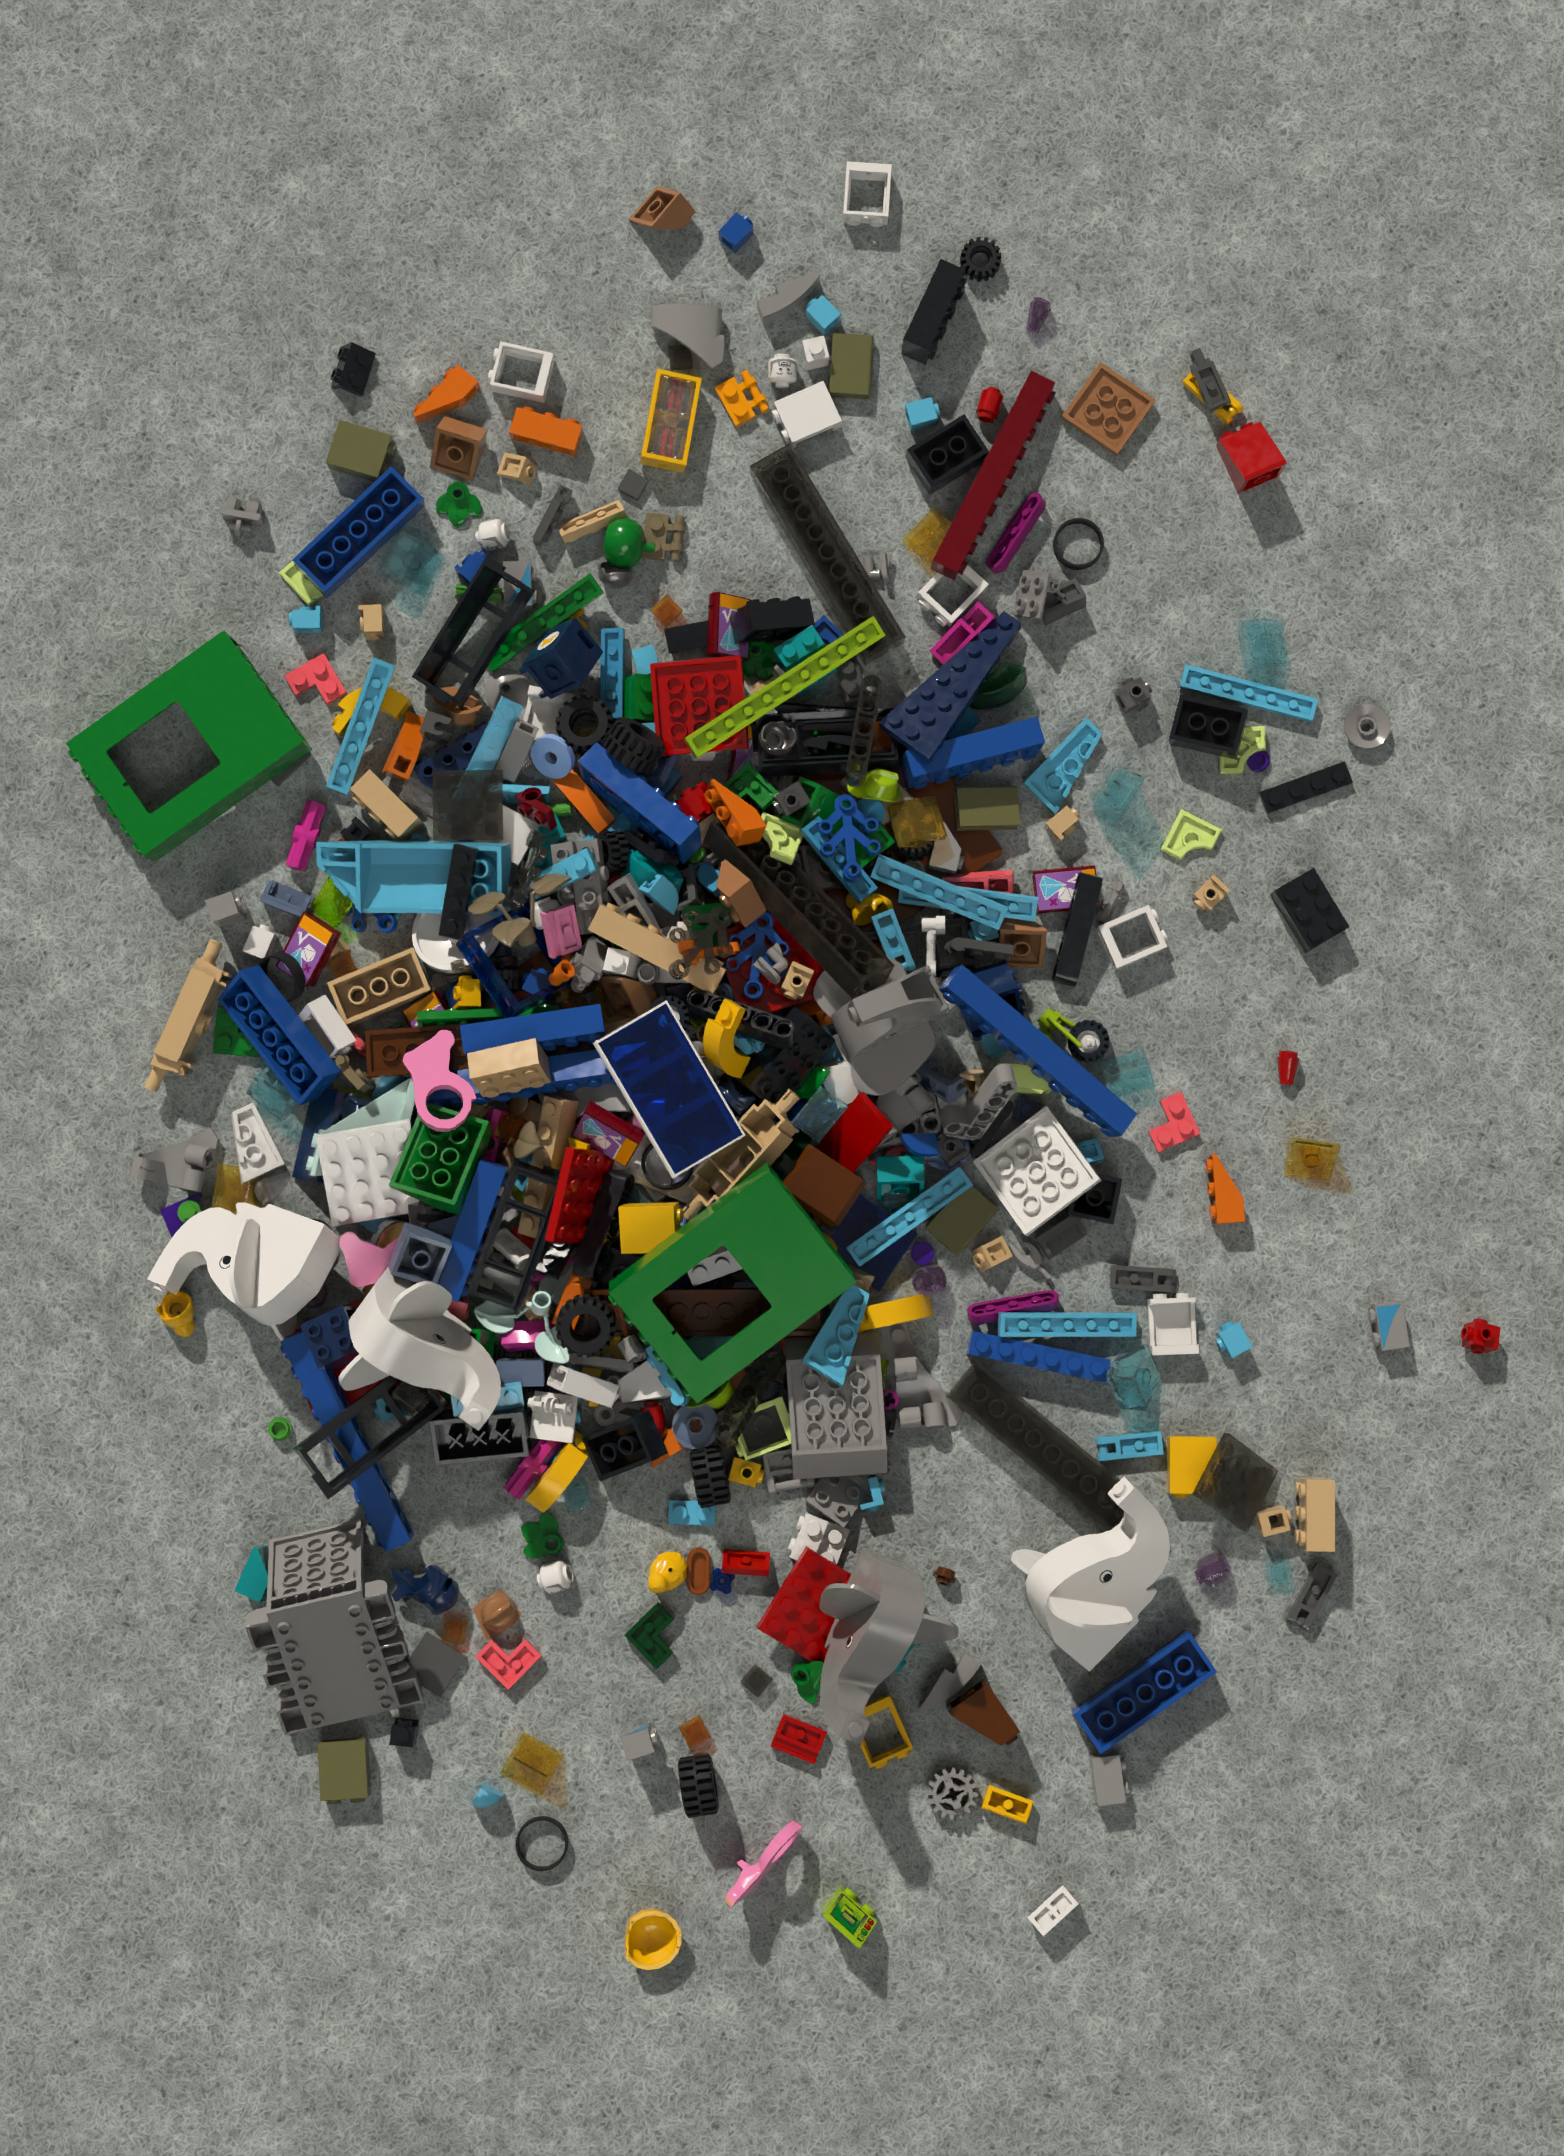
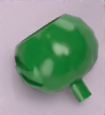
[604,518,656,569]

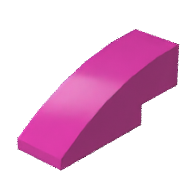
[930,601,997,665]
[501,1321,578,1353]

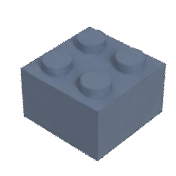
[388,1222,452,1284]

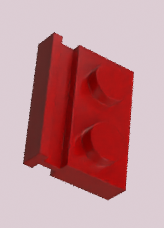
[770,1713,827,1764]

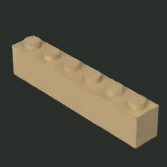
[588,902,727,994]
[518,1096,579,1238]

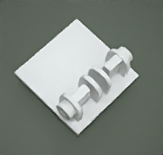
[527,1391,578,1443]

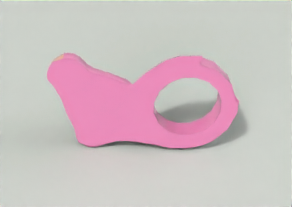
[403,1030,477,1132]
[339,1232,417,1287]
[725,1819,803,1909]

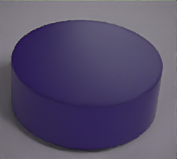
[1247,751,1270,772]
[911,1242,934,1265]

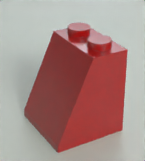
[1216,421,1287,494]

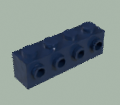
[413,721,506,795]

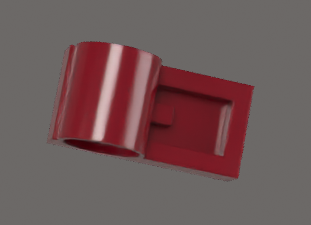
[515,787,557,831]

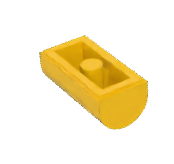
[981,1785,1034,1824]

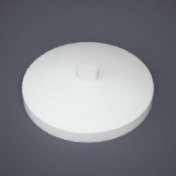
[412,913,502,974]

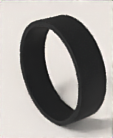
[1053,518,1104,570]
[258,952,305,1003]
[641,1137,694,1190]
[515,1816,568,1871]

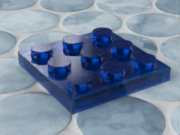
[831,1195,918,1292]

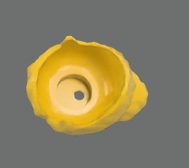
[845,893,893,926]
[155,1290,195,1337]
[648,1551,688,1593]

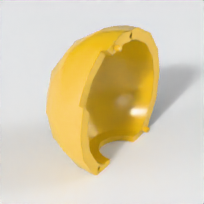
[625,1908,682,1970]

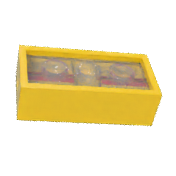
[639,369,702,473]

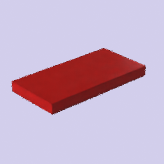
[816,1092,894,1174]

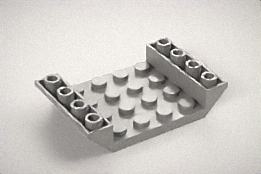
[784,1332,888,1479]

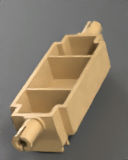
[144,938,234,1092]
[682,1089,800,1221]

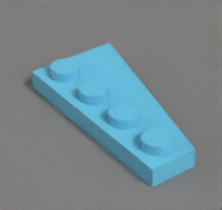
[1022,718,1103,815]
[801,1285,870,1387]

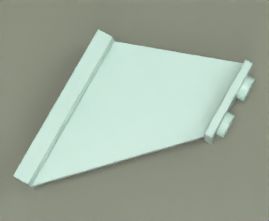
[306,1078,415,1176]

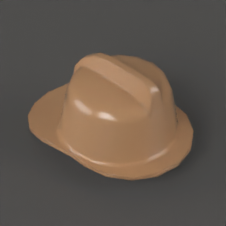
[433,686,483,727]
[473,1591,521,1639]

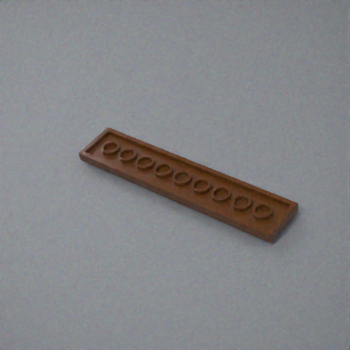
[365,1023,596,1078]
[584,1288,820,1337]

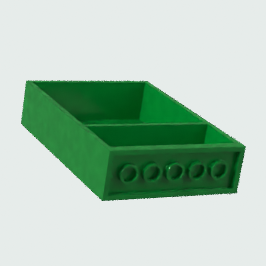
[66,630,312,861]
[608,1162,857,1403]

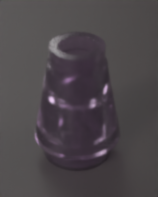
[1026,297,1052,333]

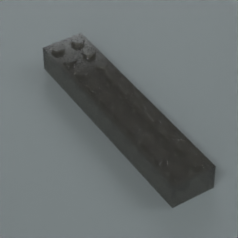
[750,444,905,665]
[703,819,894,999]
[945,1360,1124,1531]

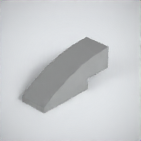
[757,271,820,324]
[607,873,662,934]
[919,1652,981,1712]

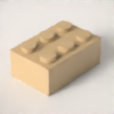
[350,769,425,840]
[467,1038,551,1098]
[1294,1477,1335,1552]

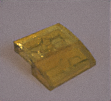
[902,508,952,567]
[887,796,947,848]
[212,1164,267,1213]

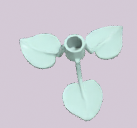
[474,1266,573,1364]

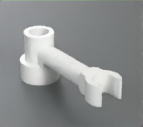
[922,916,945,977]

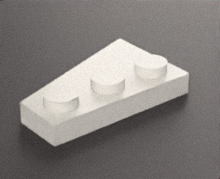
[231,1103,285,1185]

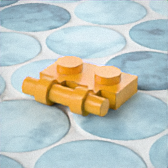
[714,370,769,428]

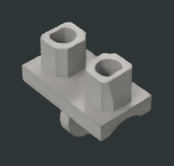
[219,497,264,537]

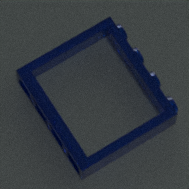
[456,902,573,1018]

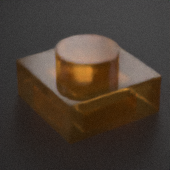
[650,594,683,628]
[328,951,357,979]
[441,1617,469,1644]
[679,1714,711,1748]

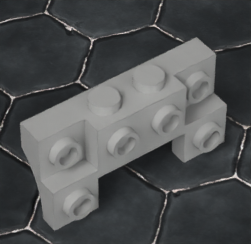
[550,839,612,935]

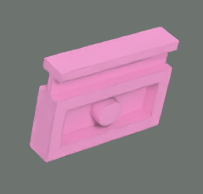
[540,903,582,959]

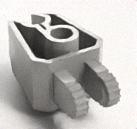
[570,935,607,993]

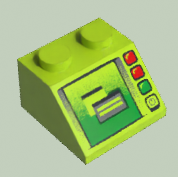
[822,1886,877,1948]

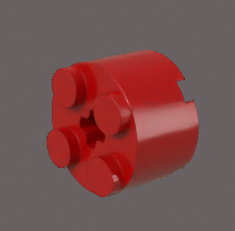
[673,781,716,823]

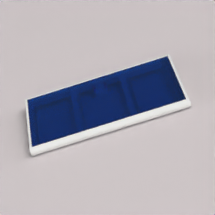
[593,1000,746,1178]

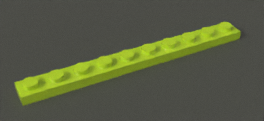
[684,616,886,758]

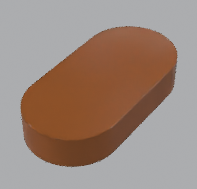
[686,1547,711,1595]

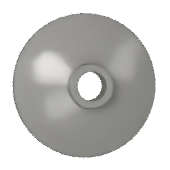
[484,668,529,710]
[1344,703,1390,749]

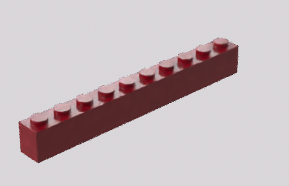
[930,371,1056,581]

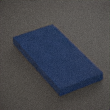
[292,1089,345,1183]

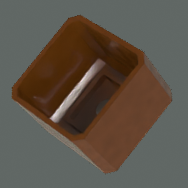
[783,1144,867,1229]

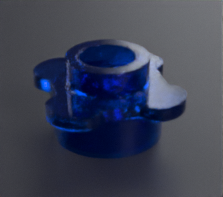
[709,1568,735,1594]

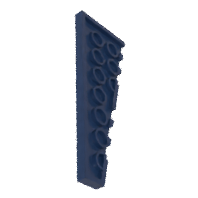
[879,611,1021,763]

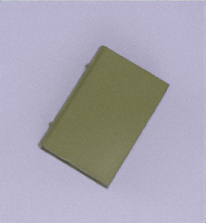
[829,333,875,399]
[953,785,1021,831]
[925,1186,999,1257]

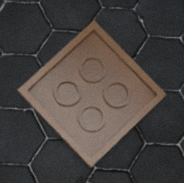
[1061,362,1156,457]

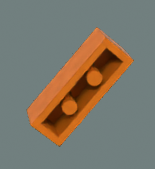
[509,406,583,457]

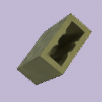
[326,420,396,482]
[317,1737,371,1805]

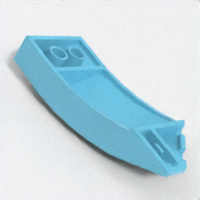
[316,840,511,916]

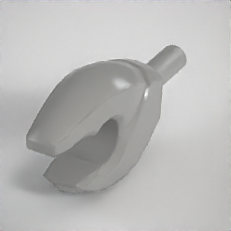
[1009,1240,1051,1280]

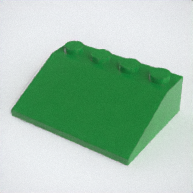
[389,1102,493,1215]

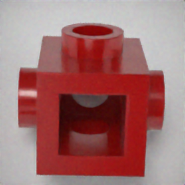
[1461,1319,1501,1354]

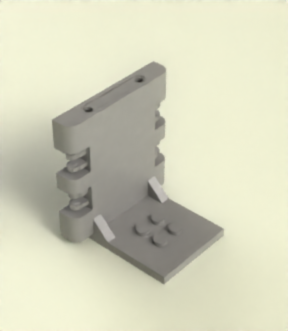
[245,1518,424,1736]

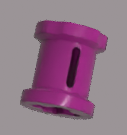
[883,1389,899,1410]

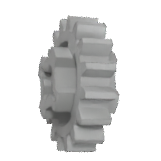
[926,1766,978,1820]

